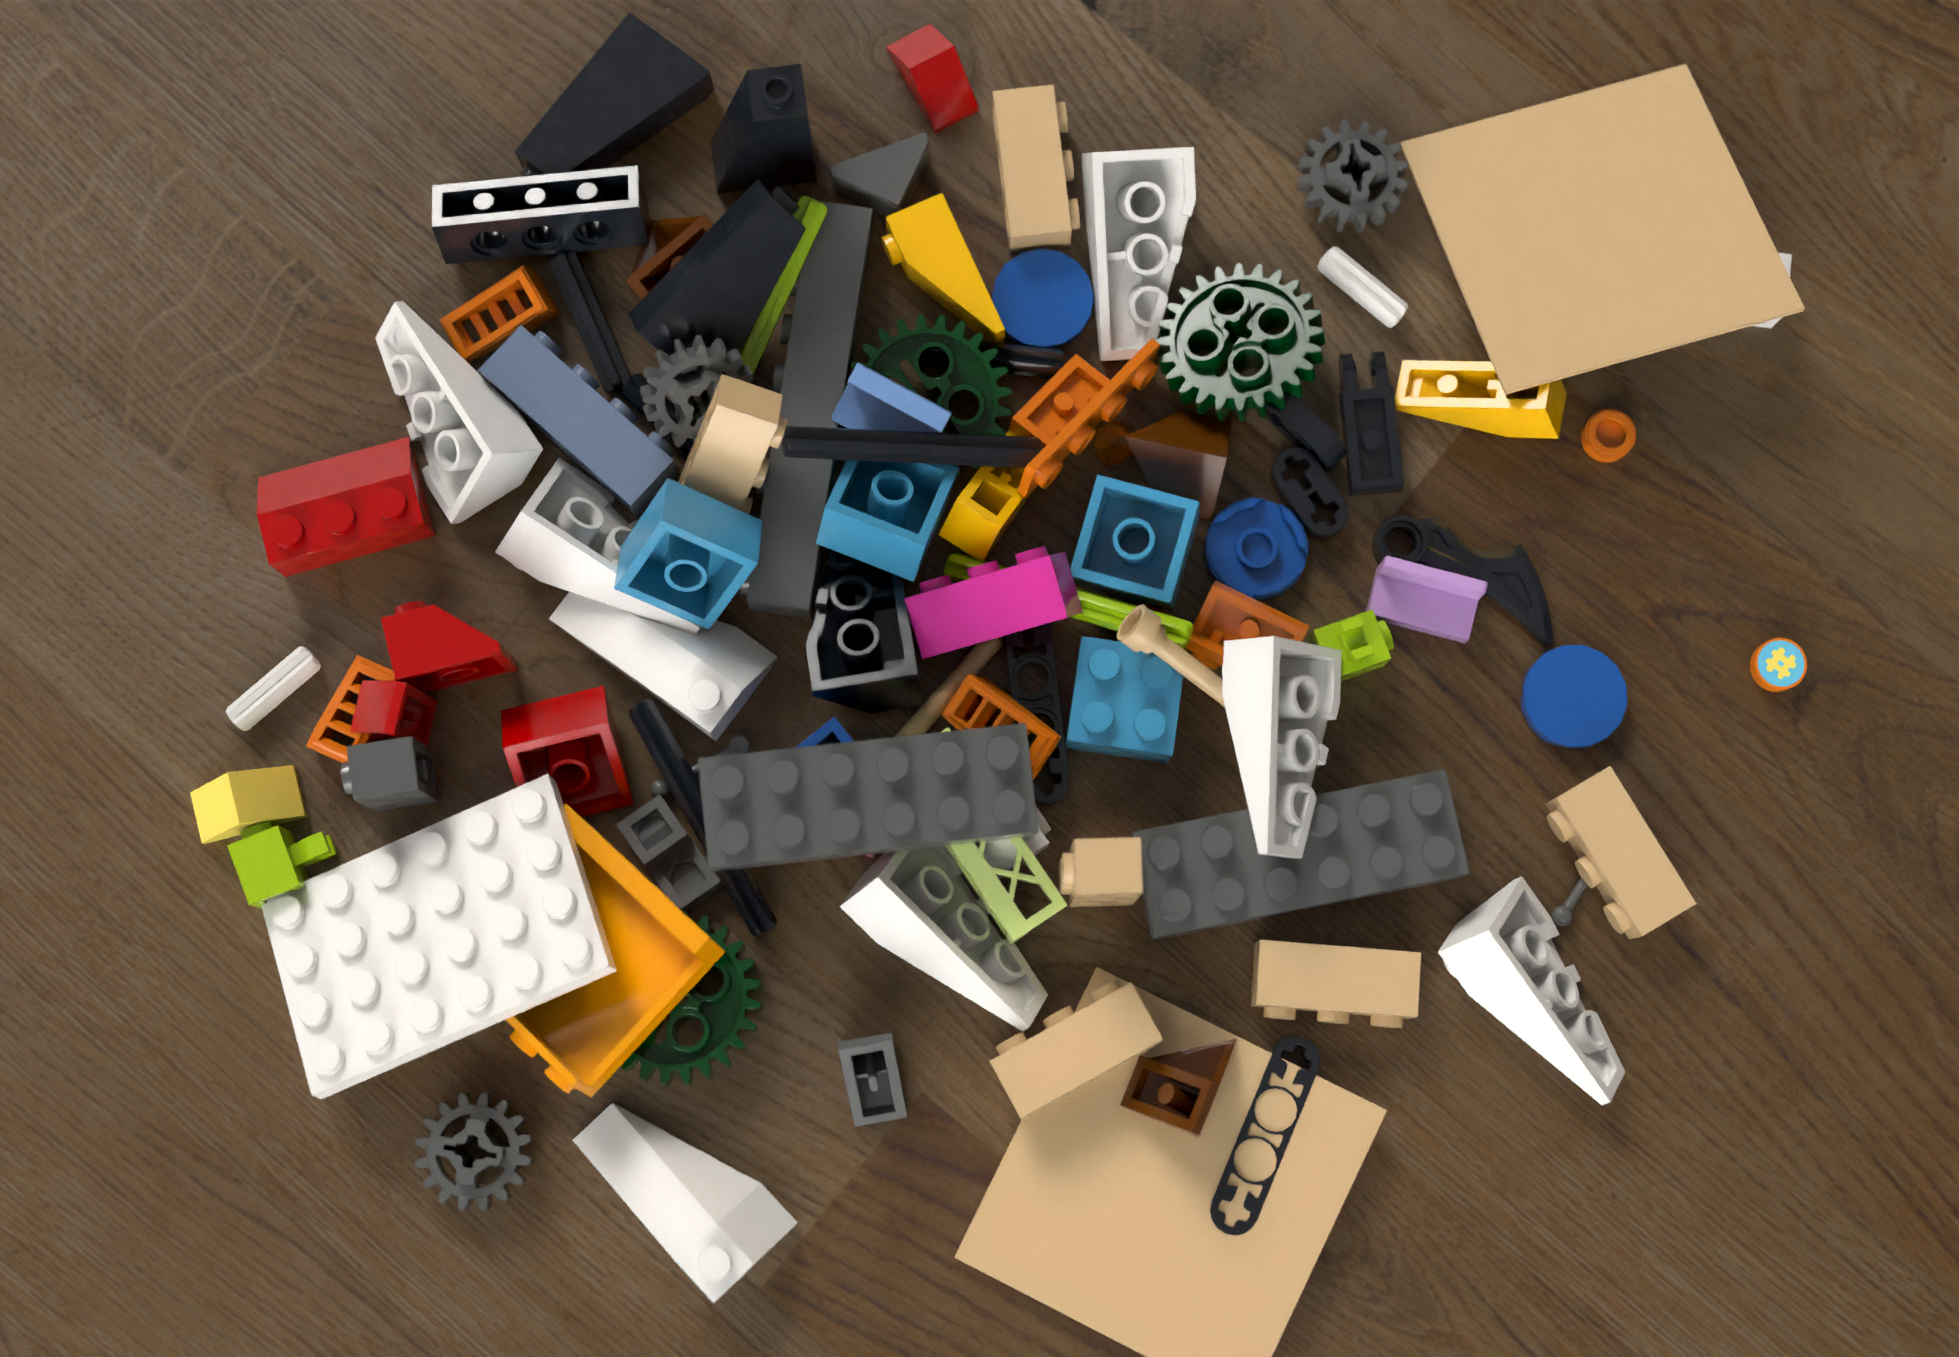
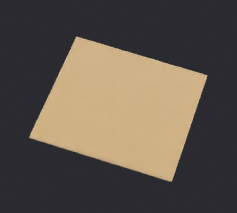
[1400,64,1805,395]
[954,967,1387,1357]

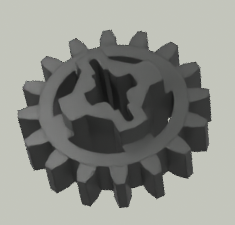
[1296,120,1409,233]
[640,335,754,447]
[415,1092,535,1211]

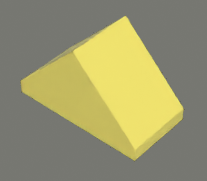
[190,765,307,844]

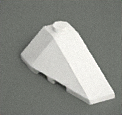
[1082,147,1196,361]
[376,301,543,524]
[495,458,701,635]
[549,592,779,741]
[1222,636,1342,858]
[840,846,1048,1031]
[1438,876,1625,1105]
[573,1103,798,1303]

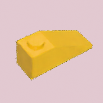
[881,193,1005,343]
[1395,360,1567,439]
[939,429,1030,562]

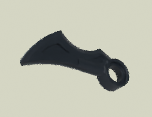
[1372,515,1553,645]

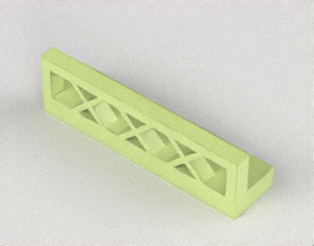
[941,727,1067,945]

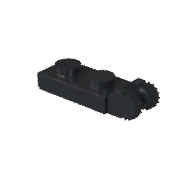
[1338,351,1404,496]

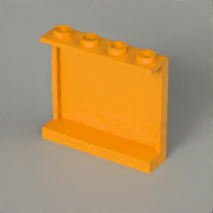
[498,804,726,1098]

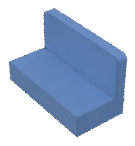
[832,363,952,433]

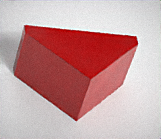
[886,24,979,134]
[350,680,438,747]

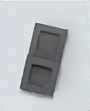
[616,794,725,913]

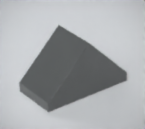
[829,132,929,216]
[837,1033,907,1127]

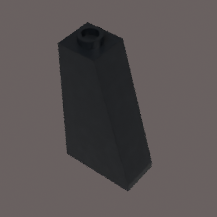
[515,12,714,177]
[710,64,817,194]
[628,179,806,391]

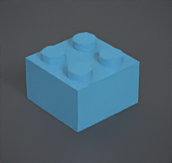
[816,460,959,582]
[1070,474,1201,611]
[614,478,763,630]
[1065,636,1187,764]

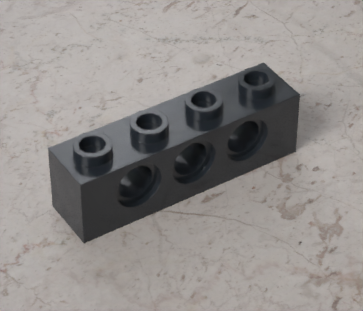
[432,165,649,264]

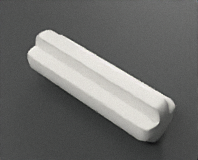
[1317,246,1408,328]
[226,646,321,731]

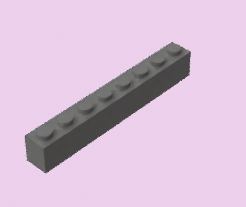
[740,201,874,619]

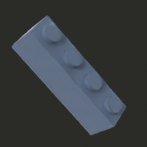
[478,325,679,517]

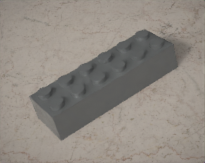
[698,723,1039,872]
[1128,769,1470,942]

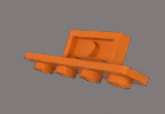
[1009,338,1160,498]
[1144,580,1309,669]

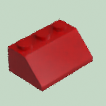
[257,437,436,577]

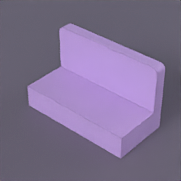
[1366,556,1488,643]

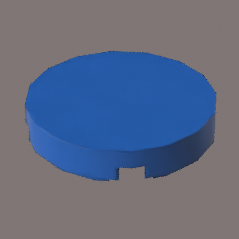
[992,248,1094,349]
[1204,497,1309,602]
[1520,645,1627,749]

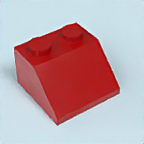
[381,601,518,694]
[501,686,634,817]

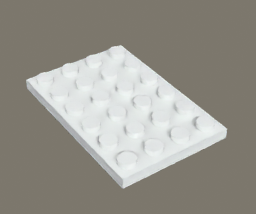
[261,774,617,1099]

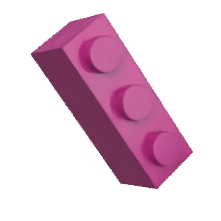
[904,546,1083,659]

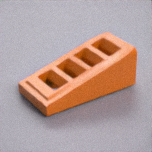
[439,266,560,364]
[306,655,396,763]
[942,674,1062,780]

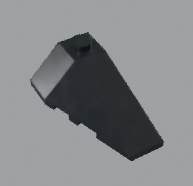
[806,548,923,713]

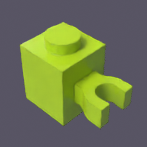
[1307,609,1394,682]
[227,822,338,909]

